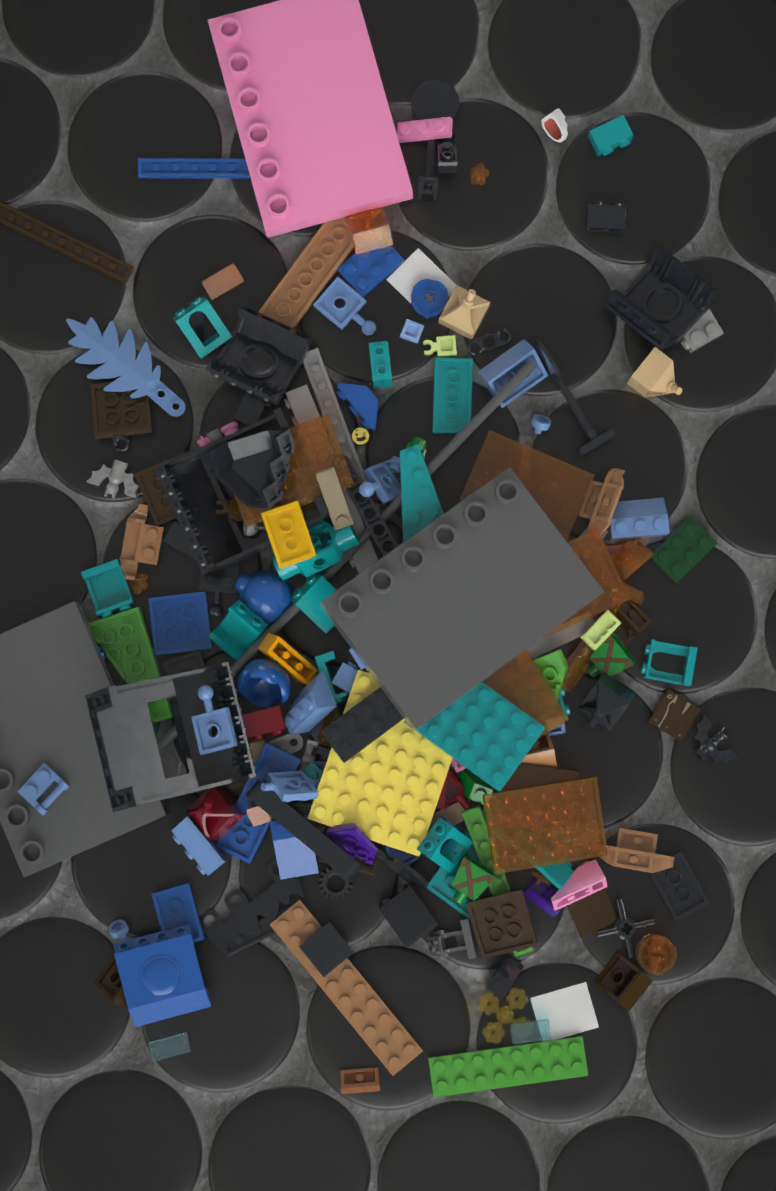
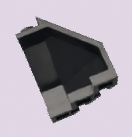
[208,429,295,508]

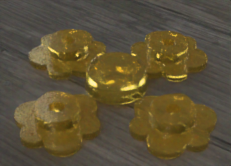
[478,988,533,1044]

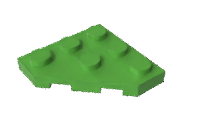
[514,649,569,721]

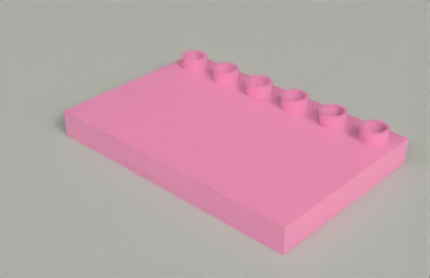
[208,0,413,238]

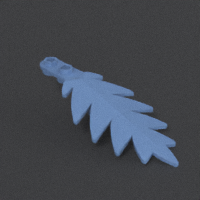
[66,317,185,417]

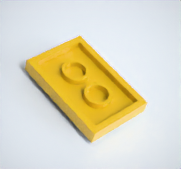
[261,501,317,569]

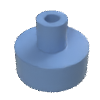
[531,414,551,434]
[108,919,129,940]

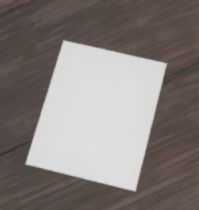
[387,248,456,319]
[530,982,599,1041]

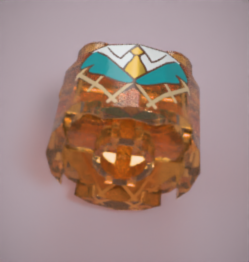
[635,934,677,975]

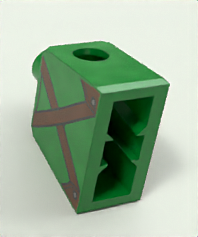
[587,632,636,678]
[451,854,496,904]

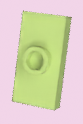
[580,609,621,651]

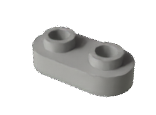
[269,734,303,754]

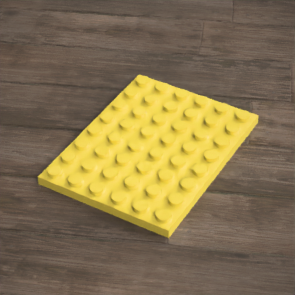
[307,670,452,857]

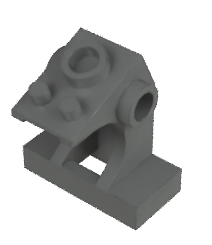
[427,918,476,959]

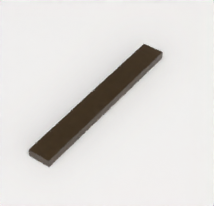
[0,202,134,284]

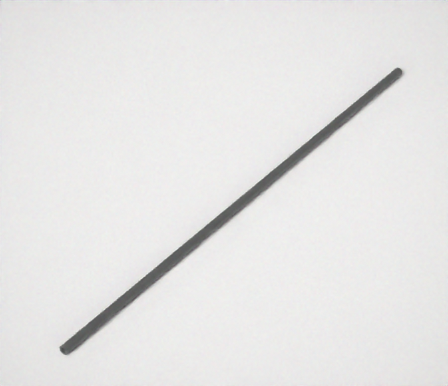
[157,360,536,753]

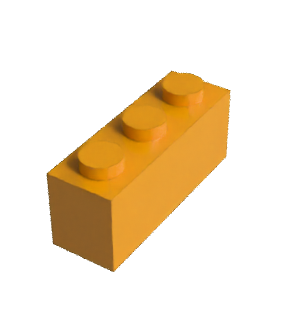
[257,633,318,685]

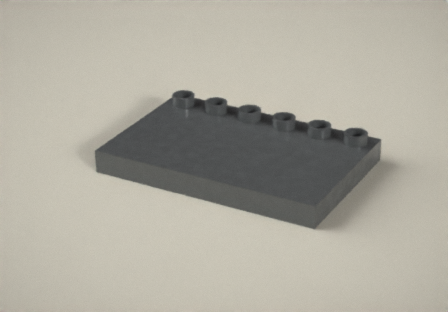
[320,467,604,732]
[0,601,169,877]

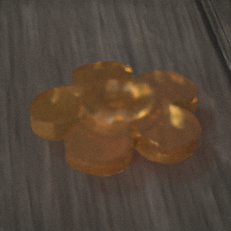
[470,163,489,185]
[130,573,148,595]
[531,871,551,886]

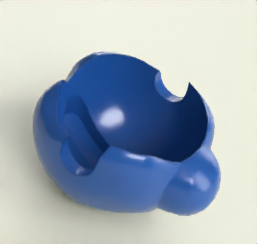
[235,570,294,625]
[236,659,291,708]

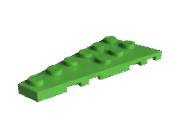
[88,607,173,723]

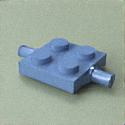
[261,771,321,802]

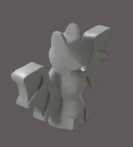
[87,460,139,499]

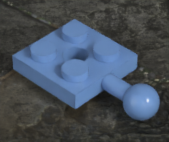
[313,277,376,335]
[359,461,401,504]
[191,685,238,755]

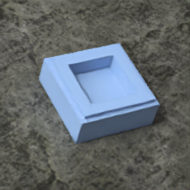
[400,319,424,344]

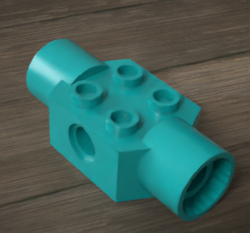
[272,521,360,581]

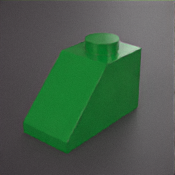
[456,768,494,806]

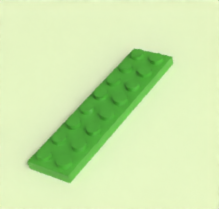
[428,1036,588,1097]

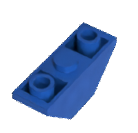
[336,383,378,432]

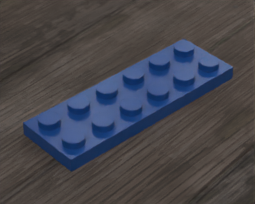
[216,742,302,864]

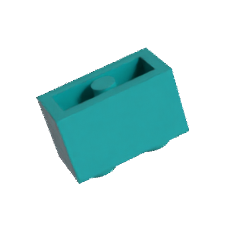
[588,115,633,156]

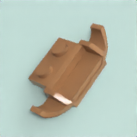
[578,468,625,542]
[120,504,164,580]
[596,828,674,873]

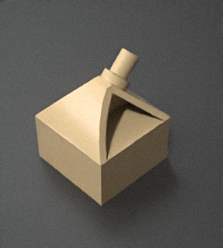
[439,285,490,340]
[627,347,682,397]

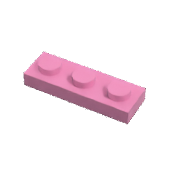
[397,117,453,143]

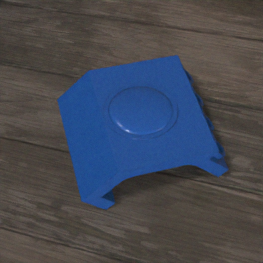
[114,924,211,1027]

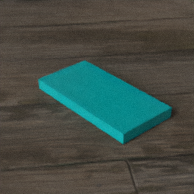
[433,357,473,434]

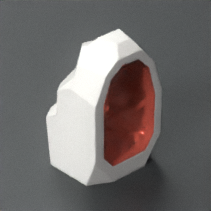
[541,108,568,142]

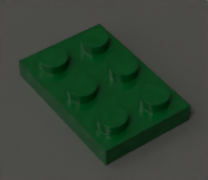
[649,516,717,584]

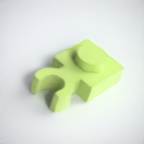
[423,335,457,357]

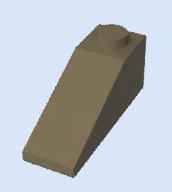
[315,466,353,530]

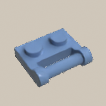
[18,763,70,815]

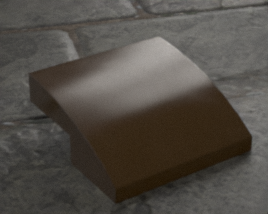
[595,594,652,646]
[567,888,618,937]

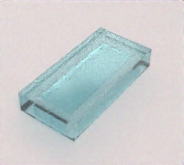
[510,1019,551,1044]
[148,1032,191,1062]

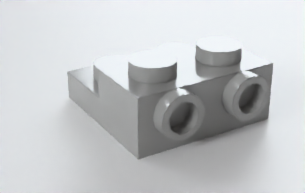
[680,309,724,353]

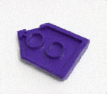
[325,823,378,865]

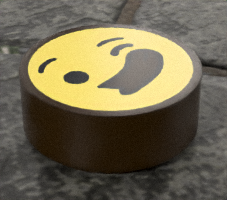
[351,427,370,446]

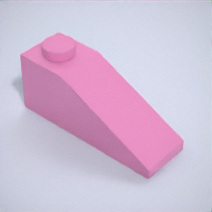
[551,859,608,911]

